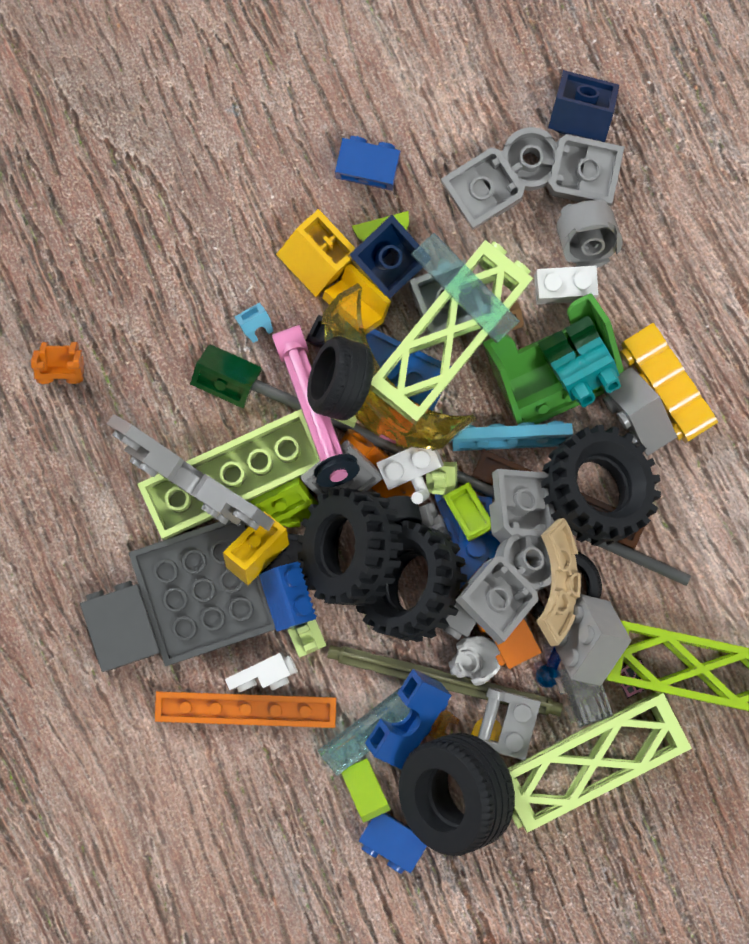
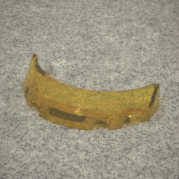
[321,283,477,451]

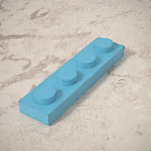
[452,421,573,451]

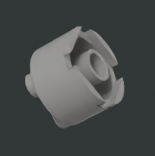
[556,199,623,268]

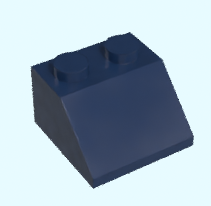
[548,70,620,142]
[348,215,431,299]

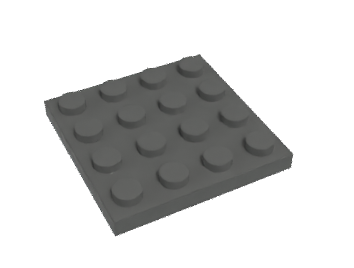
[128,520,276,666]

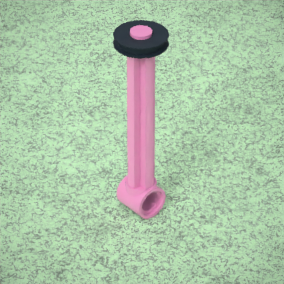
[272,325,360,487]

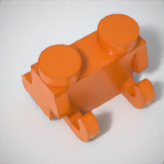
[31,342,84,384]

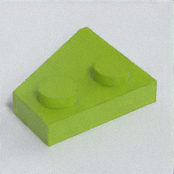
[248,477,318,528]

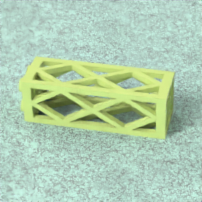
[370,240,533,426]
[508,692,692,833]

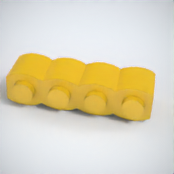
[620,323,718,444]

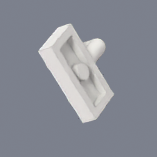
[376,438,444,504]

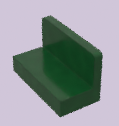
[190,344,262,409]

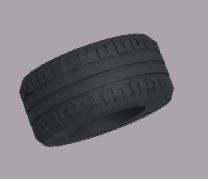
[399,732,515,856]

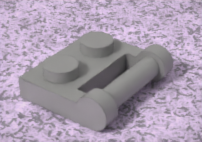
[478,687,541,760]

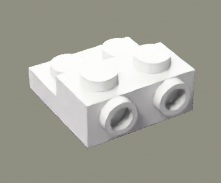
[225,653,298,693]

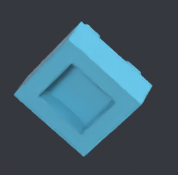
[235,302,273,343]

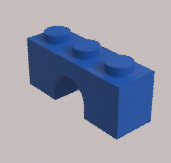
[365,669,452,770]

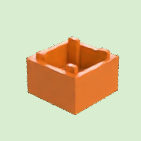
[477,618,542,669]

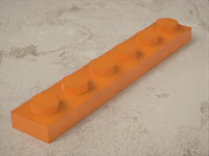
[155,691,337,728]

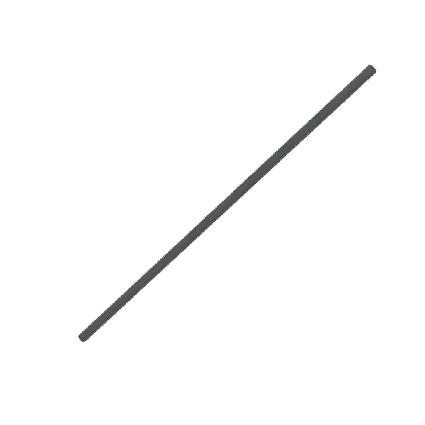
[252,380,691,586]

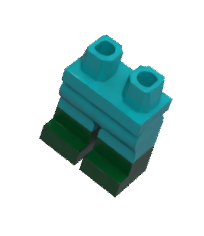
[538,315,621,407]

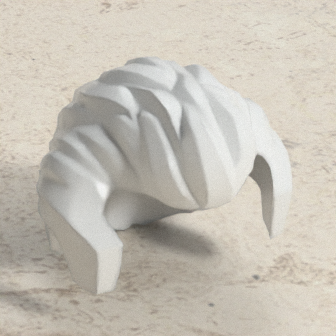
[448,636,501,686]

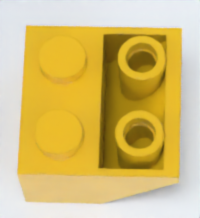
[276,209,355,298]

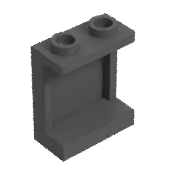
[80,581,161,672]

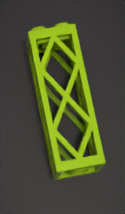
[605,620,749,712]

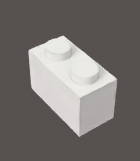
[534,266,599,305]

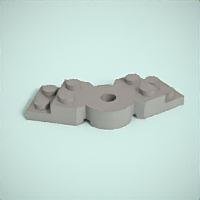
[441,127,624,230]
[107,414,275,531]
[456,469,556,645]

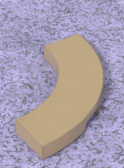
[536,518,581,646]

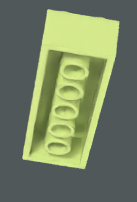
[137,409,320,540]

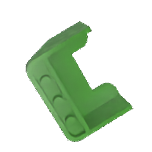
[483,293,624,425]

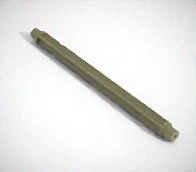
[327,645,563,716]

